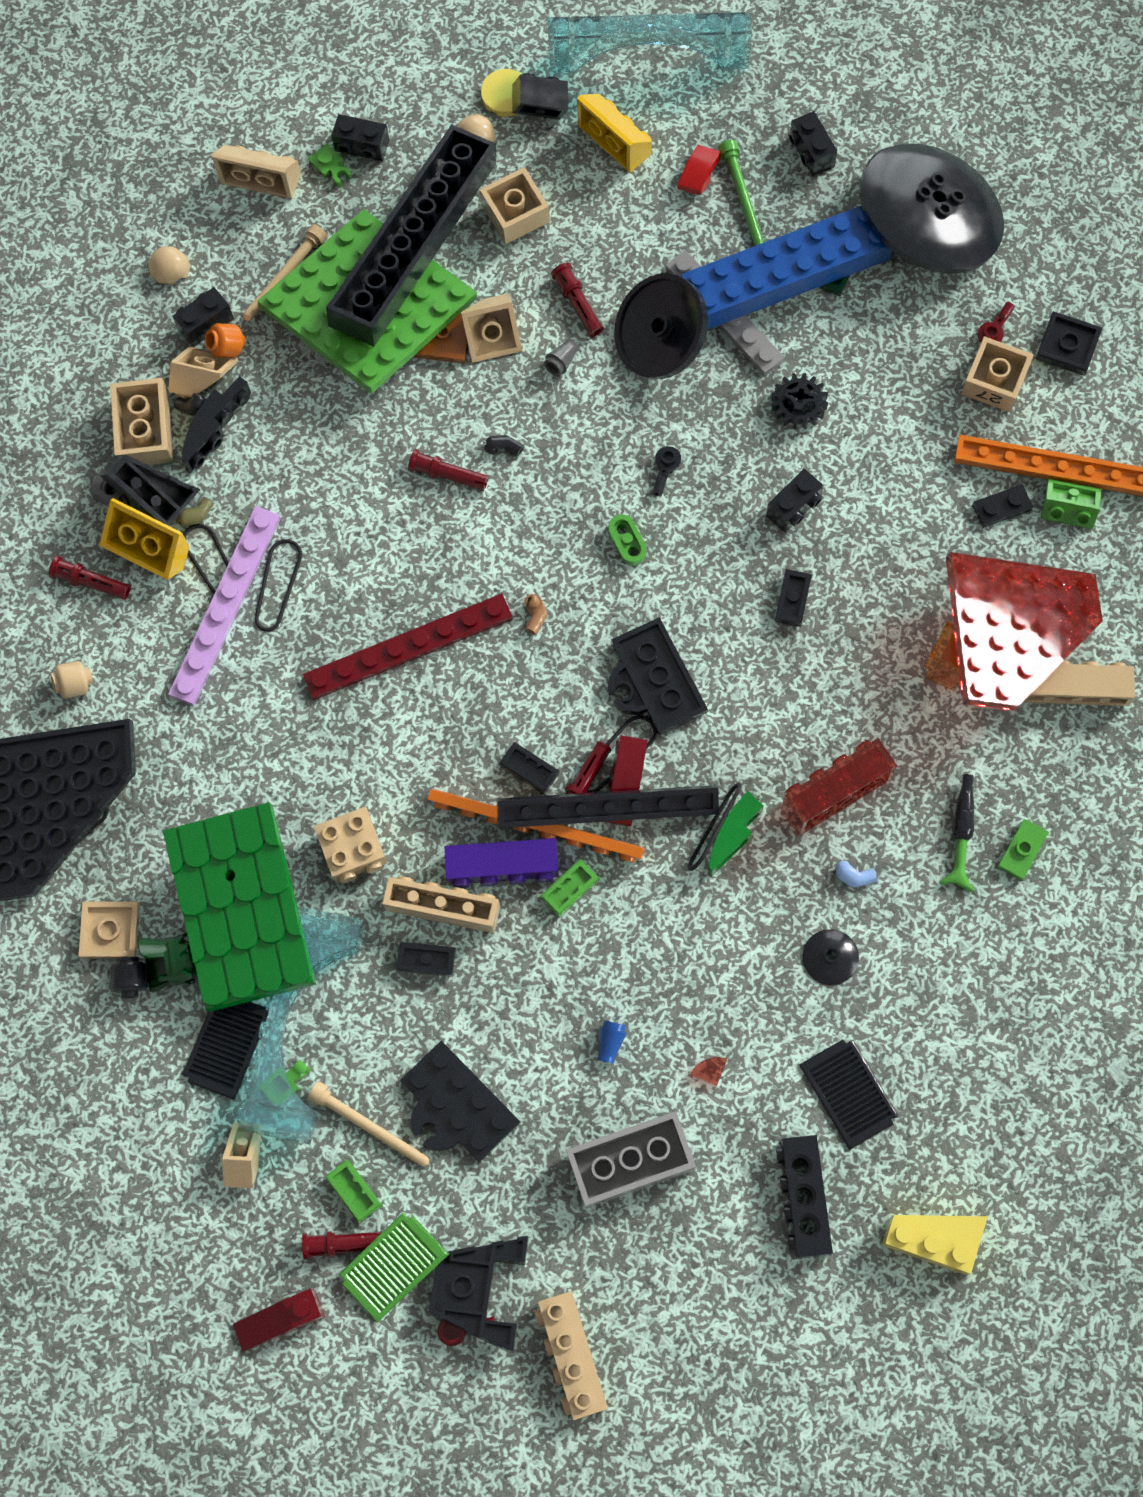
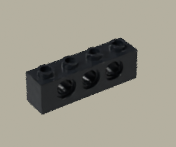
[776,1135,833,1259]

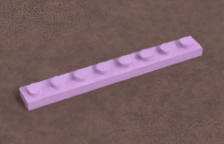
[168,506,281,706]

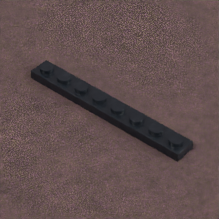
[496,785,719,828]

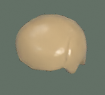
[457,114,496,143]
[148,246,190,285]

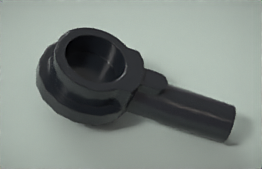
[652,446,681,497]

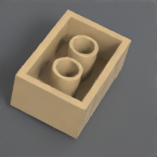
[110,378,174,465]

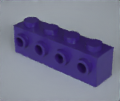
[444,838,559,888]

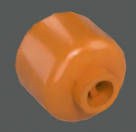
[205,323,245,358]

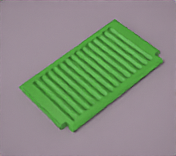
[339,1213,449,1323]

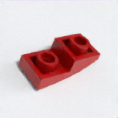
[677,145,721,195]

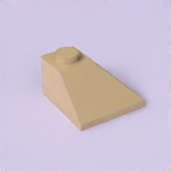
[461,293,522,363]
[168,347,238,398]

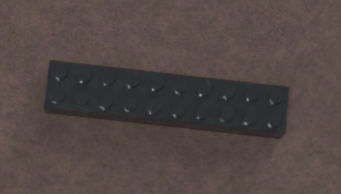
[326,124,496,347]

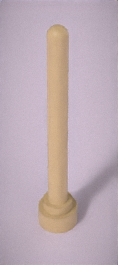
[243,224,328,321]
[306,1081,429,1167]

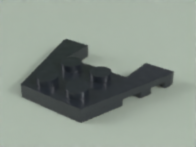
[429,1236,529,1353]

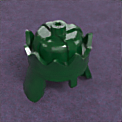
[139,933,197,992]

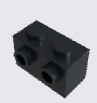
[512,73,568,119]
[788,111,837,176]
[331,114,390,162]
[172,287,234,347]
[766,469,824,533]

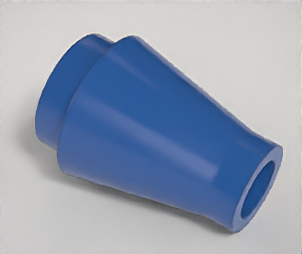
[597,1020,627,1064]

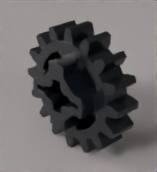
[771,373,828,430]

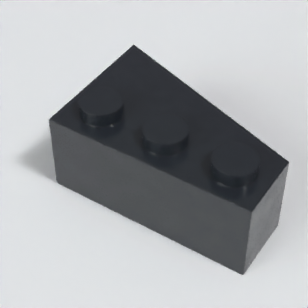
[99,454,201,526]

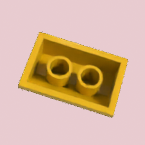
[577,94,652,173]
[99,499,189,580]

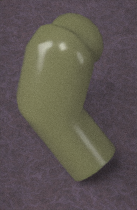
[176,497,214,525]

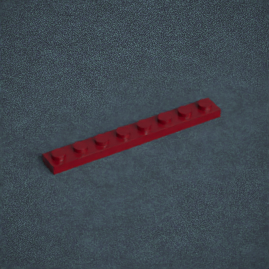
[303,593,513,700]

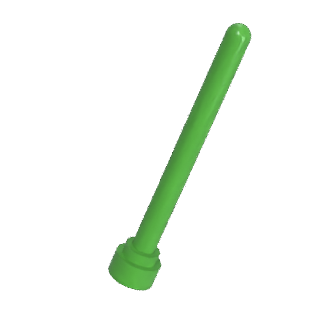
[718,140,764,246]

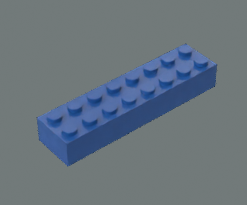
[681,206,892,330]

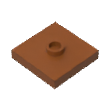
[414,314,468,364]

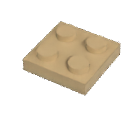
[78,902,140,959]

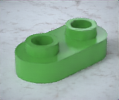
[608,514,647,566]

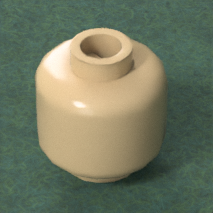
[51,661,93,699]

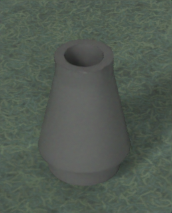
[544,338,579,376]

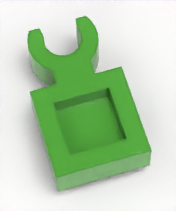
[308,143,352,188]

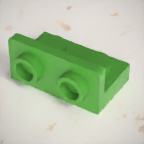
[1041,478,1101,529]

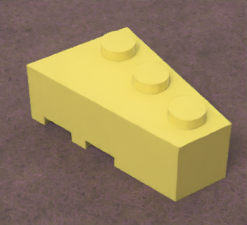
[882,1215,988,1275]

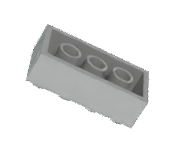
[566,1111,696,1209]

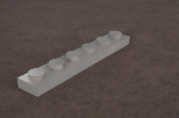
[666,250,785,377]

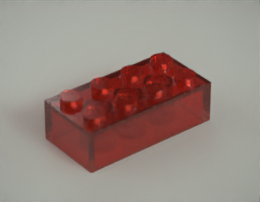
[781,738,897,836]

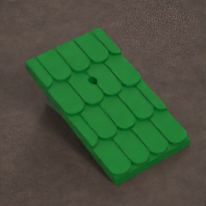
[163,802,316,1012]

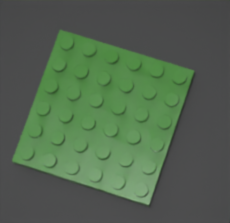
[257,209,477,394]

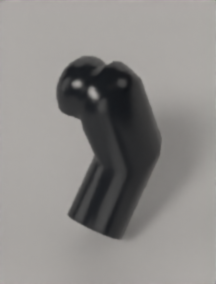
[174,393,205,416]
[484,435,525,457]

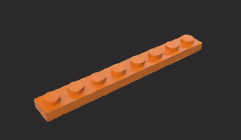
[954,434,1143,496]
[427,789,646,863]

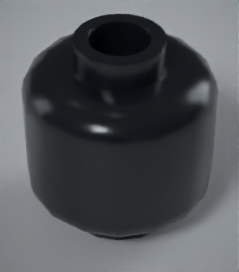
[110,957,148,999]

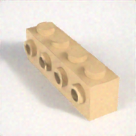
[1018,660,1135,706]
[382,876,501,933]
[534,1291,608,1420]

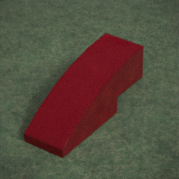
[604,735,647,827]

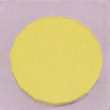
[481,69,521,117]

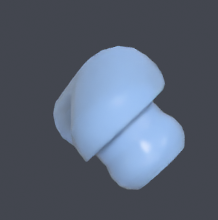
[835,861,877,888]

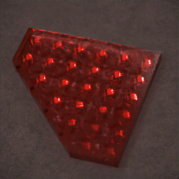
[946,552,1103,710]

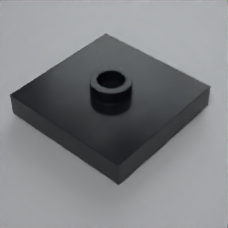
[1035,311,1103,376]

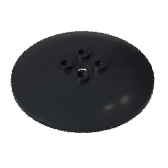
[859,143,1004,274]

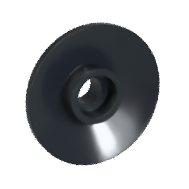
[802,929,859,985]

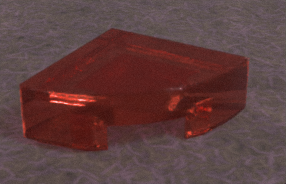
[690,1057,727,1086]

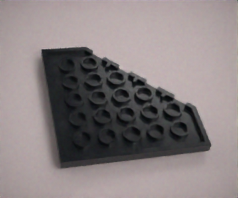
[0,719,136,901]

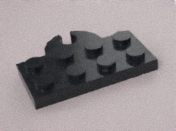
[608,617,708,735]
[400,1040,521,1164]

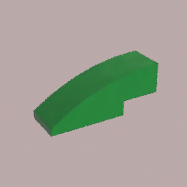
[708,791,764,877]

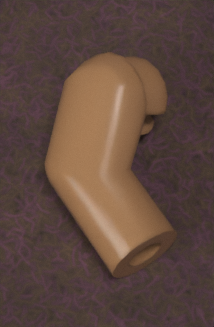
[524,594,547,635]

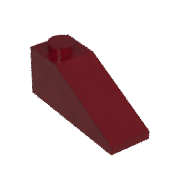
[233,1288,326,1352]

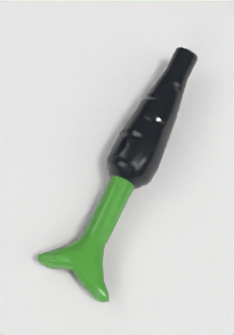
[939,774,975,892]

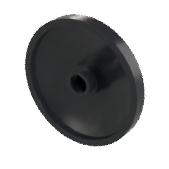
[614,273,708,379]

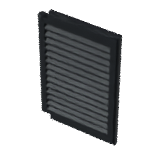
[182,1002,271,1100]
[799,1040,898,1150]

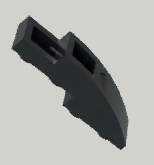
[181,376,251,473]

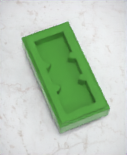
[997,819,1049,881]
[540,859,600,918]
[325,1159,383,1224]

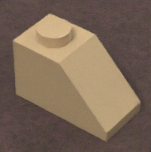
[222,1123,262,1188]

